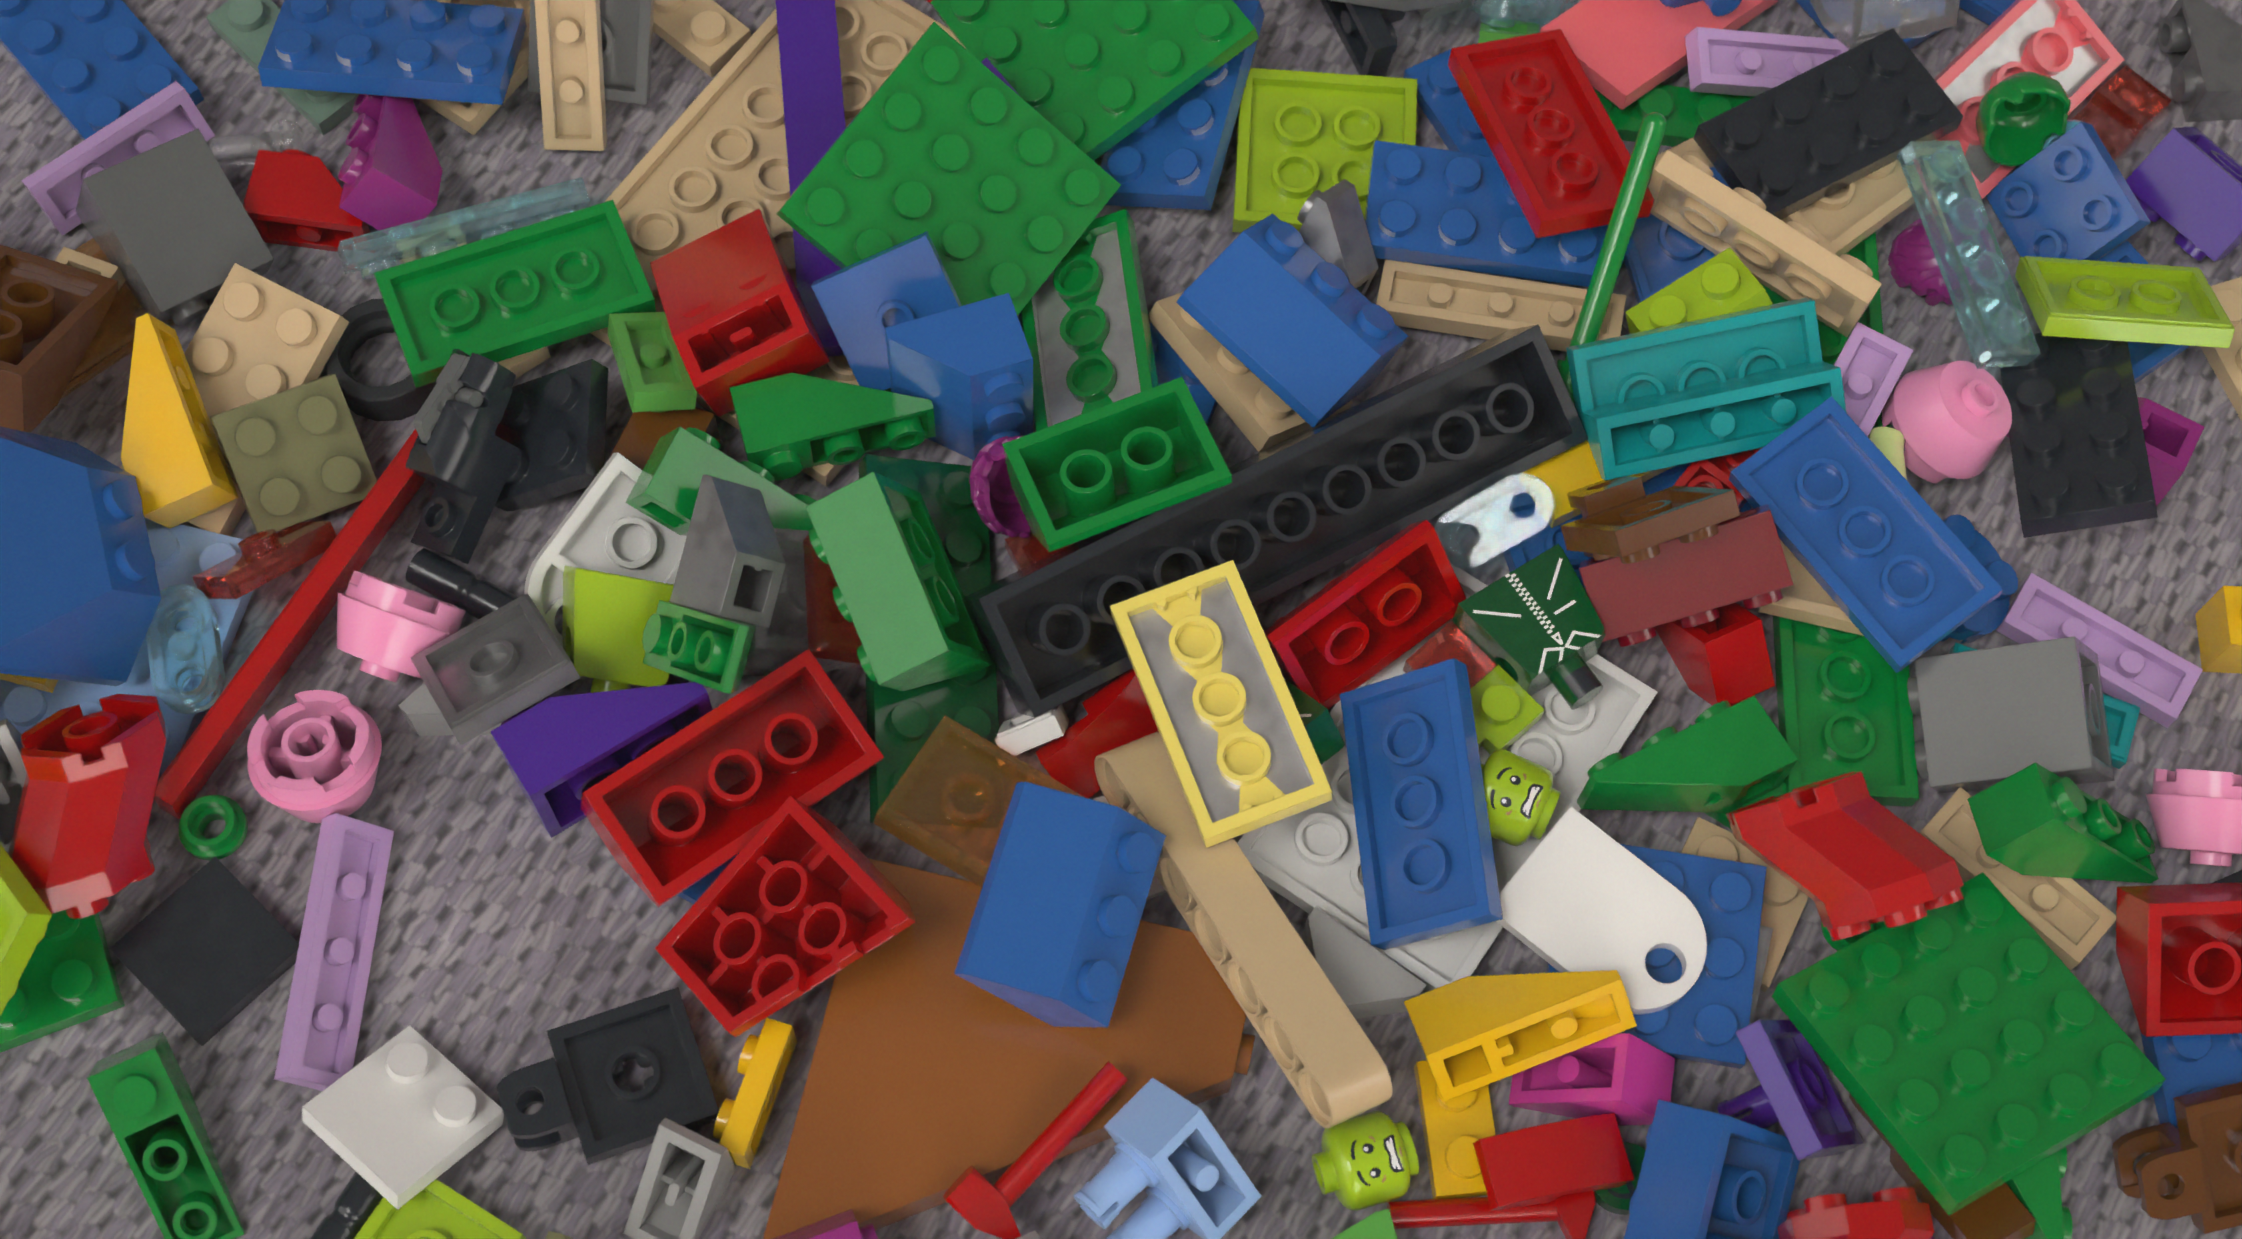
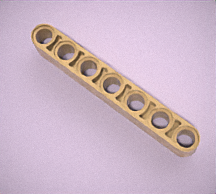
[1094,732,1392,1128]

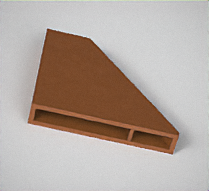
[763,858,1255,1239]

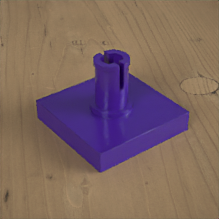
[1718,1020,1864,1160]

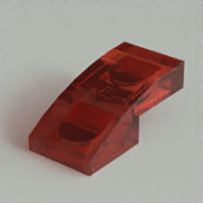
[2072,65,2172,162]

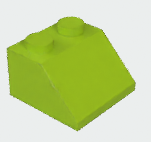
[1625,247,1773,334]

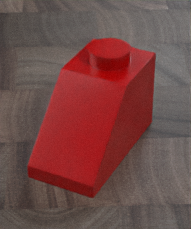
[243,149,377,256]
[1655,603,1775,706]

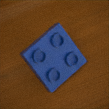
[1986,122,2151,261]

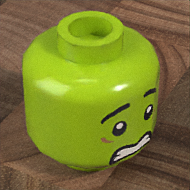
[1481,749,1561,846]
[1312,1111,1419,1211]

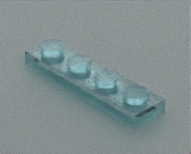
[1897,140,2041,369]
[337,177,590,279]

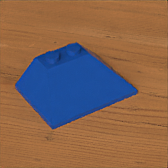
[0,426,161,686]

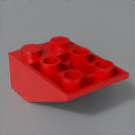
[650,208,830,417]

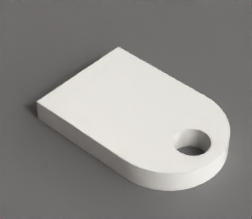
[524,452,687,648]
[1496,806,1707,1014]

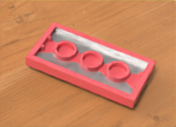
[1934,0,2125,206]

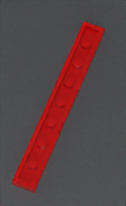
[154,429,426,819]

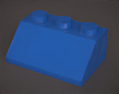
[1176,214,1409,428]
[885,293,1033,460]
[954,782,1166,1027]
[1624,1099,1800,1239]

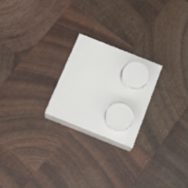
[302,1025,504,1210]

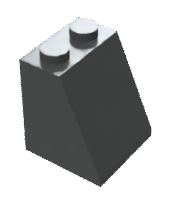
[76,128,274,326]
[1907,636,2114,793]

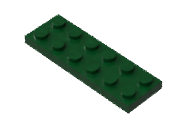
[858,454,1004,830]

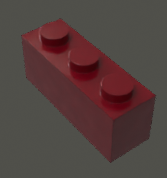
[1579,504,1794,647]

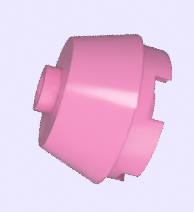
[1882,361,2012,483]
[337,570,466,683]
[247,690,382,823]
[2145,768,2242,867]

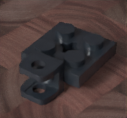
[497,987,719,1165]

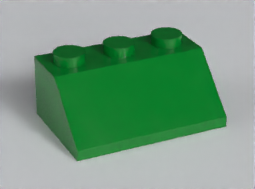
[1002,377,1233,552]
[806,471,993,691]

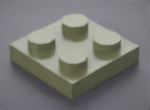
[209,374,377,537]

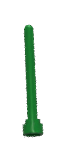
[1557,112,1667,403]

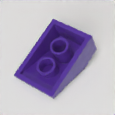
[490,682,713,838]

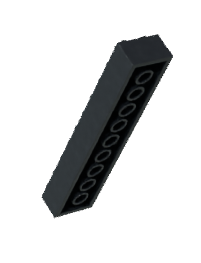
[964,324,1588,718]

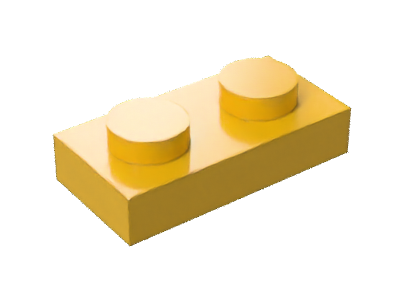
[713,1018,797,1169]
[1414,1060,1496,1199]

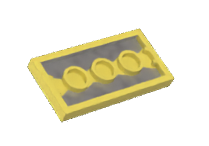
[1110,560,1332,848]

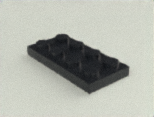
[1693,28,1964,220]
[1996,333,2158,538]

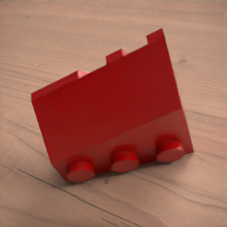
[655,795,916,1037]

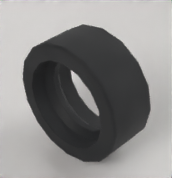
[325,299,437,422]

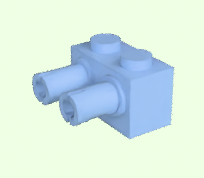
[1073,1077,1262,1239]

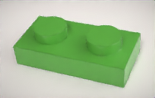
[607,312,697,413]

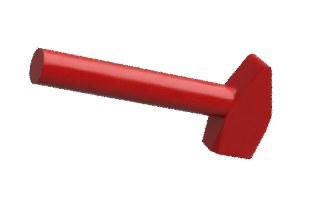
[943,1061,1128,1239]
[1387,1191,1595,1239]

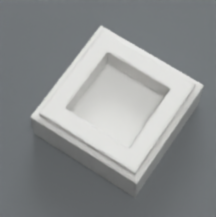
[995,704,1070,760]

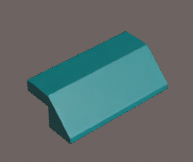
[1566,298,1847,481]

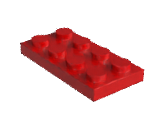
[1448,29,1654,238]

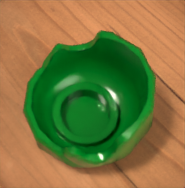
[1976,72,2071,167]

